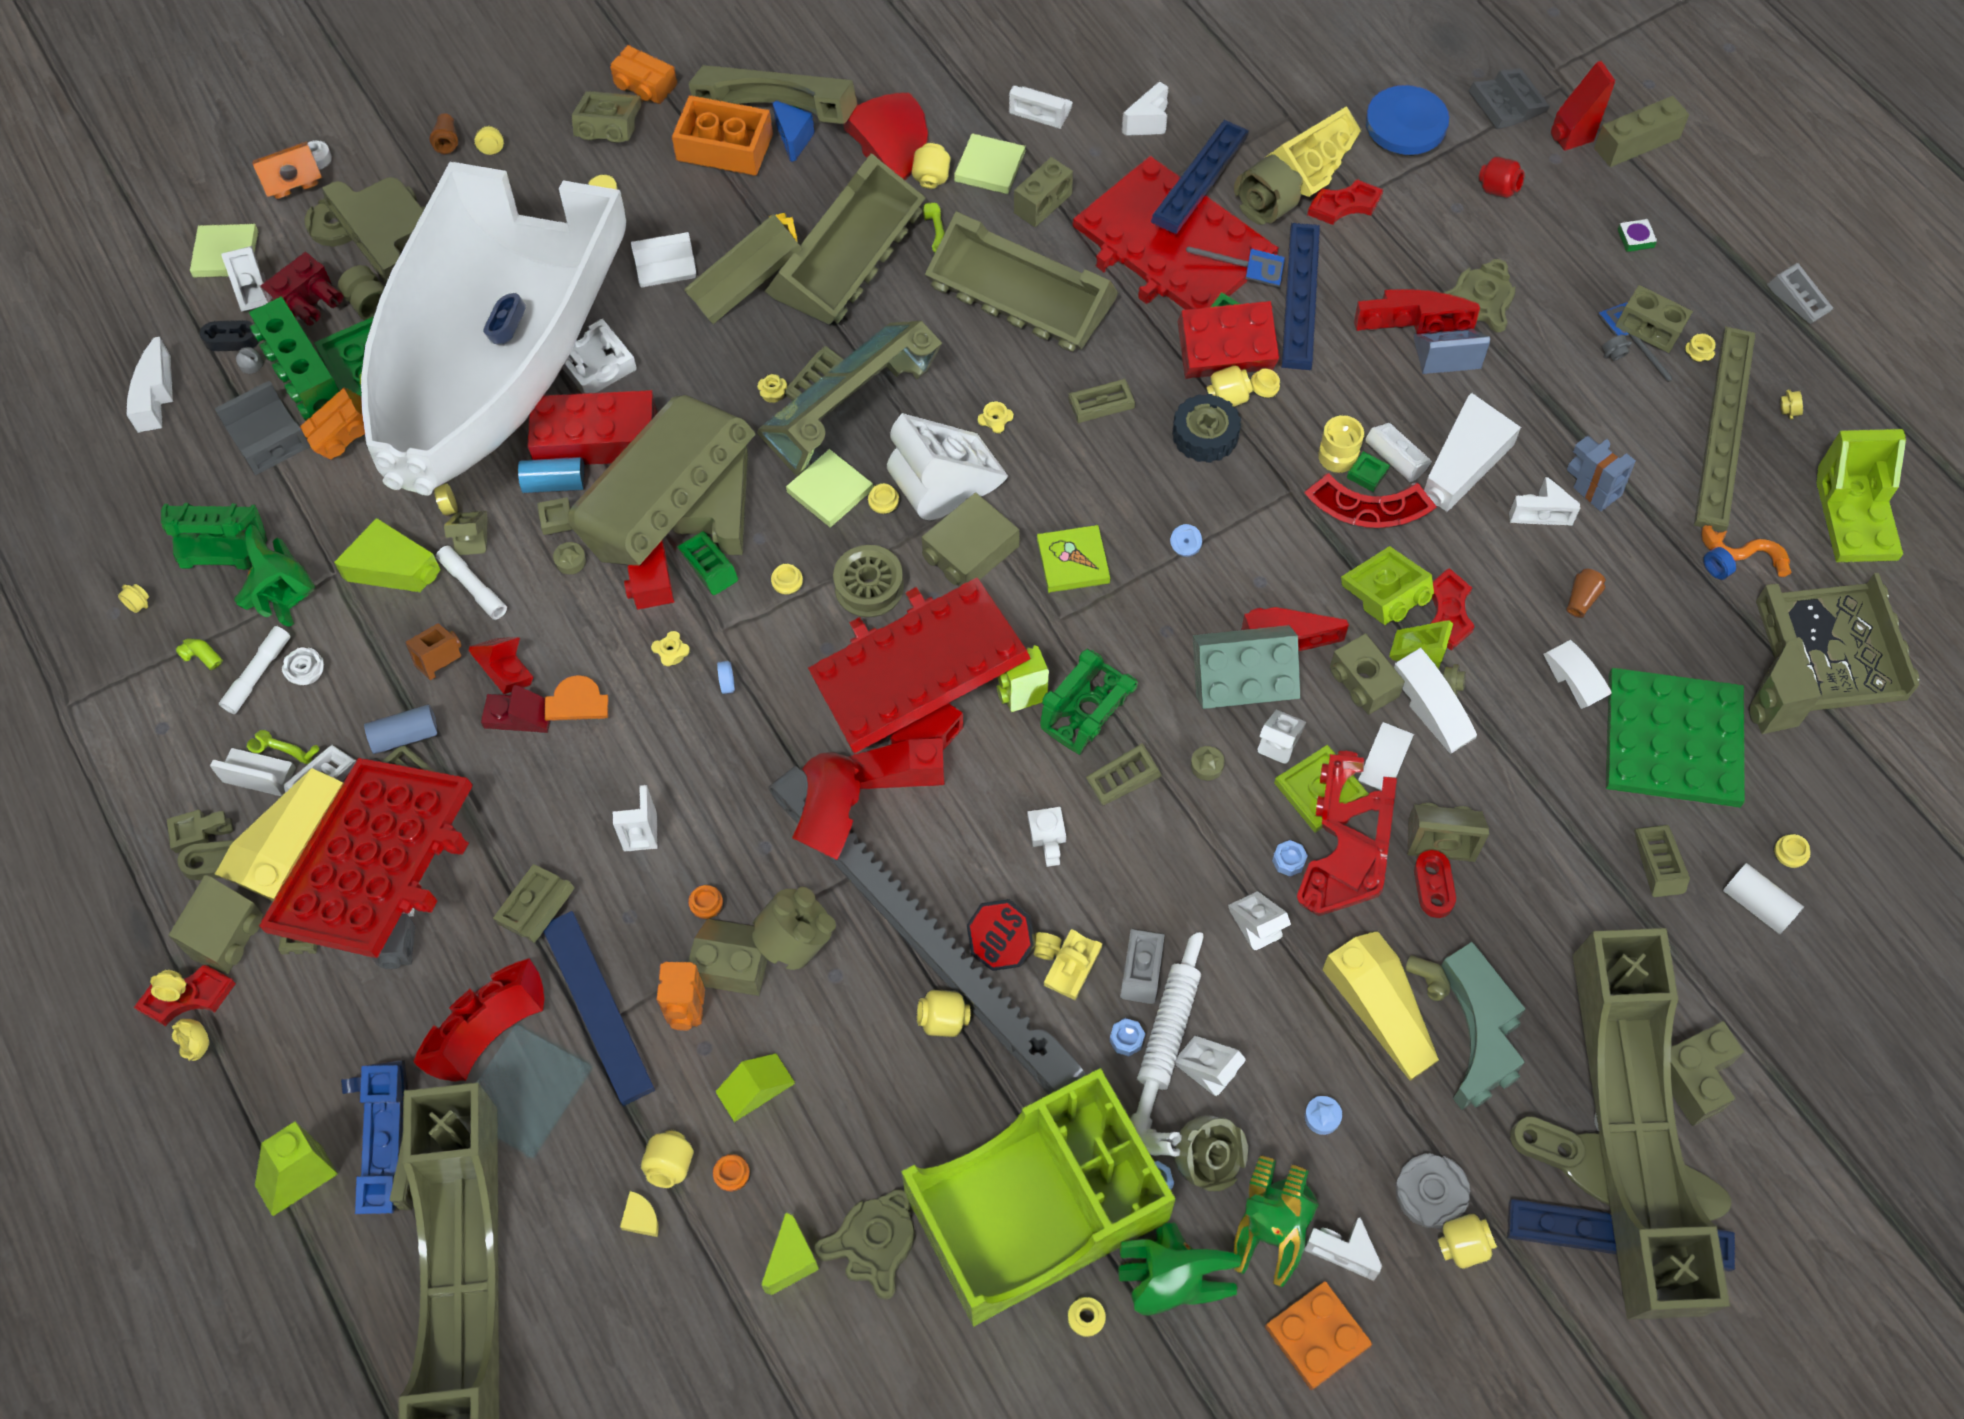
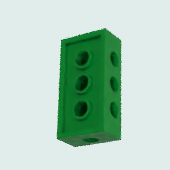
[249,296,339,421]

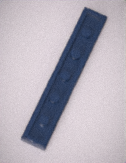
[1151,120,1249,234]
[1281,223,1320,370]
[543,911,656,1106]
[1507,1199,1735,1272]

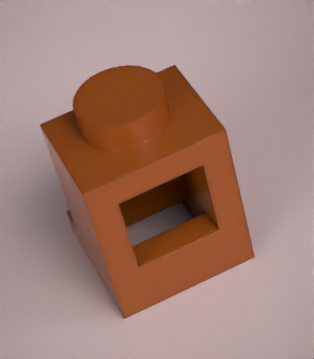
[405,623,462,680]

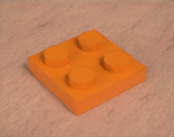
[1265,1281,1372,1391]

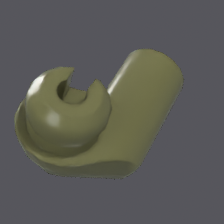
[1406,955,1450,1001]

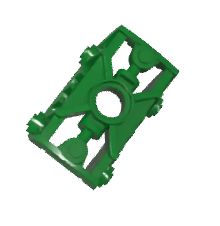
[161,503,267,570]
[1040,648,1138,755]

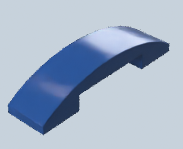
[355,1065,403,1214]

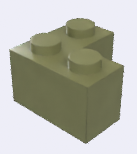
[1671,1021,1744,1127]

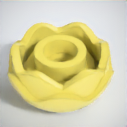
[172,1019,209,1061]

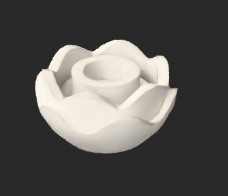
[282,647,324,685]

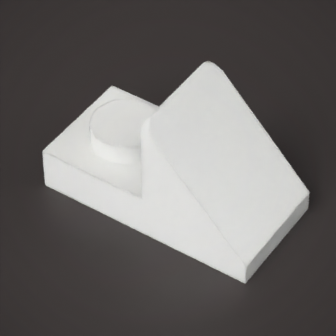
[1122,81,1168,135]
[221,246,268,312]
[1509,477,1580,525]
[1258,709,1306,764]
[1228,891,1291,950]
[1175,1036,1246,1096]
[1304,1217,1382,1281]

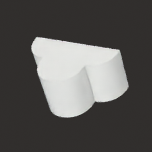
[887,413,1008,520]

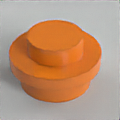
[689,885,723,919]
[713,1154,750,1192]

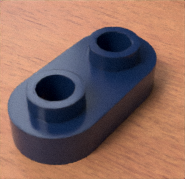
[483,293,526,344]

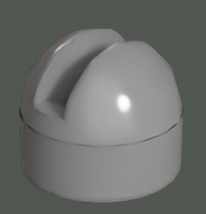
[236,347,263,374]

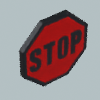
[966,899,1036,971]

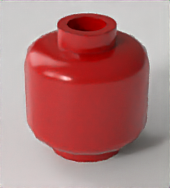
[1479,157,1525,198]

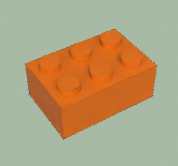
[672,95,773,176]

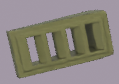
[784,346,846,401]
[1086,743,1162,805]
[1635,825,1690,897]

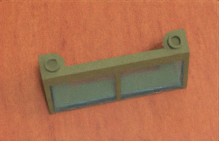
[757,321,942,477]

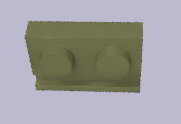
[493,864,575,943]

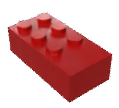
[528,390,658,465]

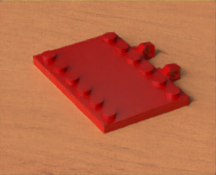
[1073,156,1279,310]
[808,577,1030,754]
[259,758,473,958]

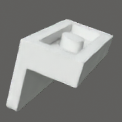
[1009,86,1072,129]
[631,232,697,287]
[210,748,296,796]
[613,785,658,852]

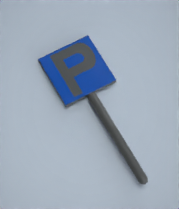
[1186,247,1285,287]
[1598,303,1672,381]

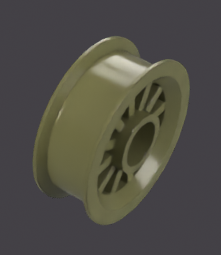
[833,545,904,617]

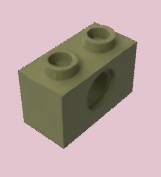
[1330,633,1405,715]

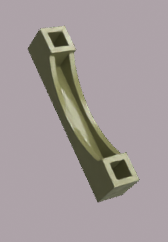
[688,65,858,124]

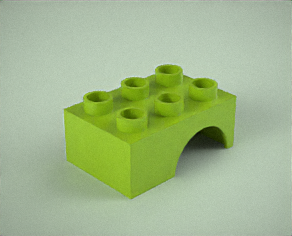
[901,1068,1175,1327]

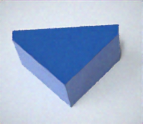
[772,101,814,162]

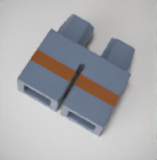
[1567,436,1636,512]

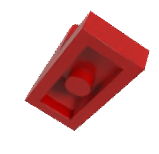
[468,637,533,694]

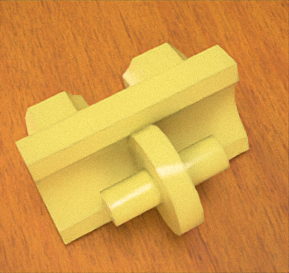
[1044,929,1102,1000]

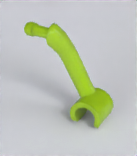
[923,203,945,252]
[247,730,319,765]

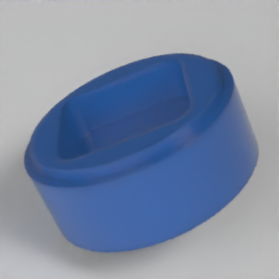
[1704,547,1736,580]

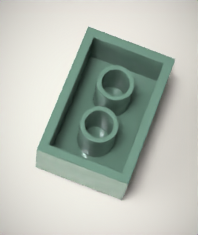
[1193,625,1300,709]

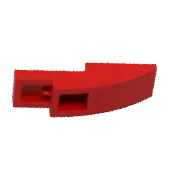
[1354,289,1480,334]

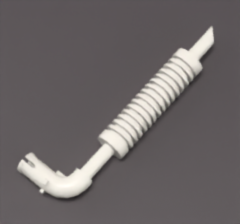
[1130,932,1204,1156]

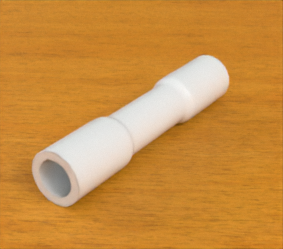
[436,545,507,620]
[219,626,291,714]

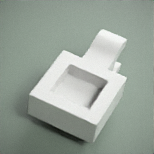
[1027,807,1066,867]

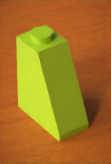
[334,518,440,592]
[255,1121,338,1216]

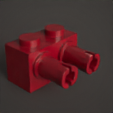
[260,251,344,326]

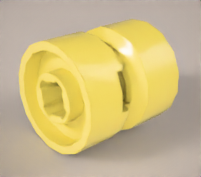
[1318,416,1364,473]

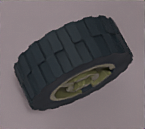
[1172,394,1241,463]

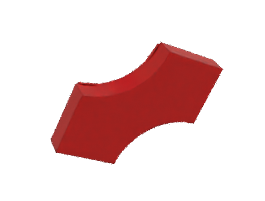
[1307,180,1384,225]
[1430,568,1475,651]
[134,964,236,1027]

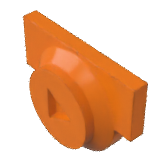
[545,675,609,721]

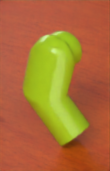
[176,638,223,670]

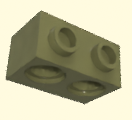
[1014,157,1073,228]
[1615,285,1693,353]

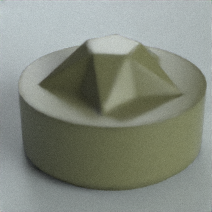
[553,542,586,574]
[1191,746,1225,781]

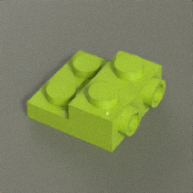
[1341,546,1434,625]

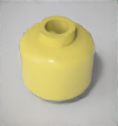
[912,143,950,189]
[1206,366,1253,407]
[917,990,970,1037]
[641,1130,693,1188]
[1438,1214,1497,1269]

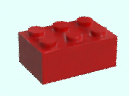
[1177,301,1279,379]

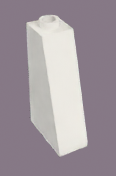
[1424,393,1521,512]

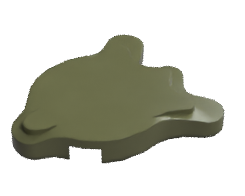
[1443,259,1515,332]
[814,1190,914,1300]

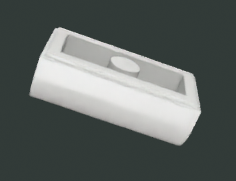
[1365,423,1432,482]
[1723,863,1804,934]

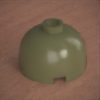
[1174,1115,1248,1191]

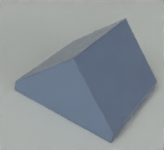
[1414,329,1490,374]

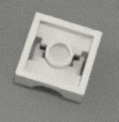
[562,319,637,394]

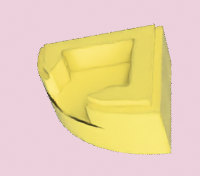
[620,1191,659,1237]

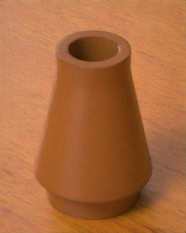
[429,114,458,154]
[1566,569,1606,618]

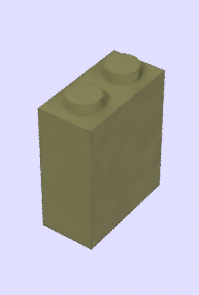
[922,492,1020,586]

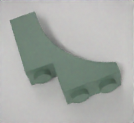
[1441,942,1525,1110]

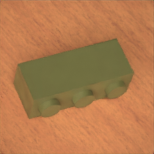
[1594,96,1690,167]

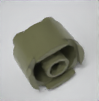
[1234,154,1303,225]
[752,887,836,970]

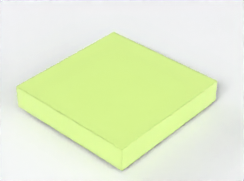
[954,134,1025,194]
[190,224,258,277]
[786,449,873,528]

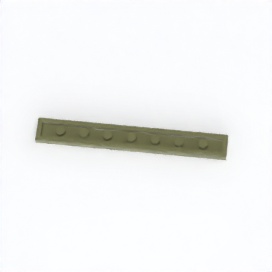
[1694,327,1756,532]

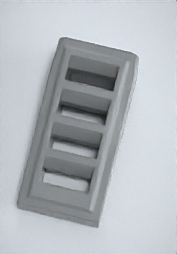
[1767,263,1834,324]

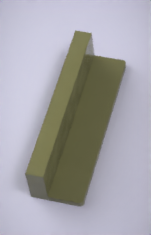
[685,214,803,324]

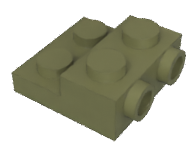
[572,91,641,142]

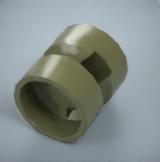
[338,265,385,320]

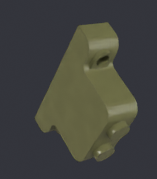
[322,177,425,284]
[672,445,748,555]

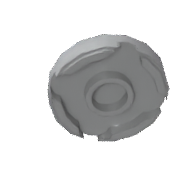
[1395,1154,1470,1228]

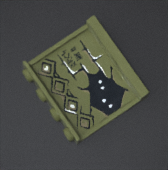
[1756,573,1919,711]

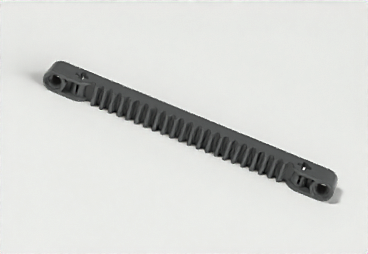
[768,766,1086,1094]

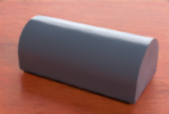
[364,704,437,754]

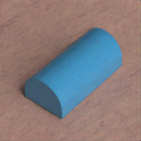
[518,457,584,493]

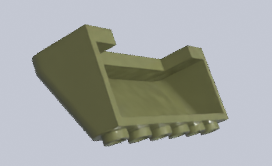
[765,153,926,325]
[925,211,1118,352]
[568,395,755,565]

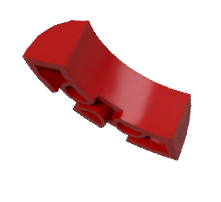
[1303,473,1437,528]
[792,752,860,860]
[413,958,545,1082]

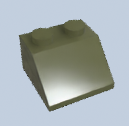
[1749,639,1821,734]
[1407,803,1489,862]
[168,875,263,974]
[688,919,768,996]

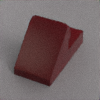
[481,685,550,733]

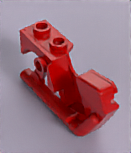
[1297,751,1397,916]

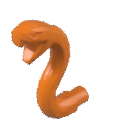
[1702,525,1791,577]

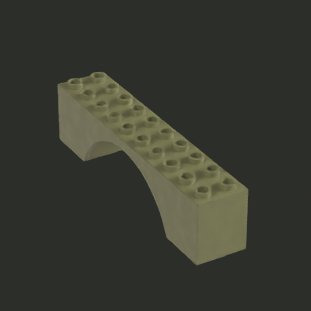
[1573,928,1730,1320]
[399,1083,499,1419]

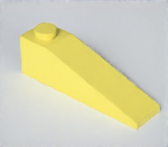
[1266,106,1361,197]
[215,768,343,901]
[1323,931,1439,1081]

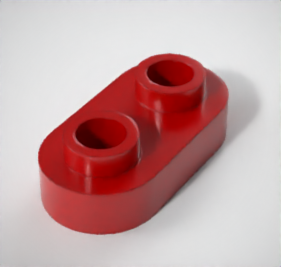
[1414,850,1456,918]

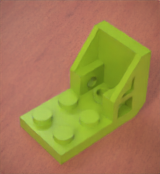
[1816,429,1906,562]

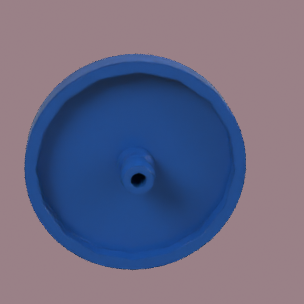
[1366,85,1449,155]

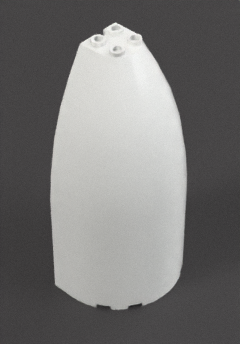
[361,162,626,496]

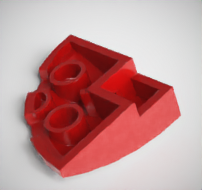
[844,93,928,180]

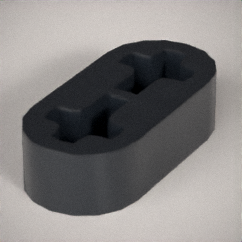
[200,320,259,351]

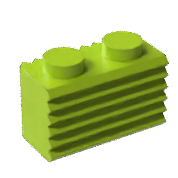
[996,645,1049,712]

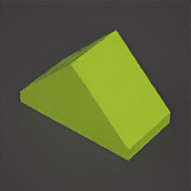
[1389,620,1453,669]
[715,1053,795,1122]
[761,1213,819,1295]

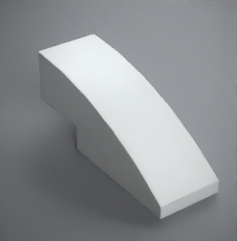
[127,337,173,432]
[1394,648,1477,754]

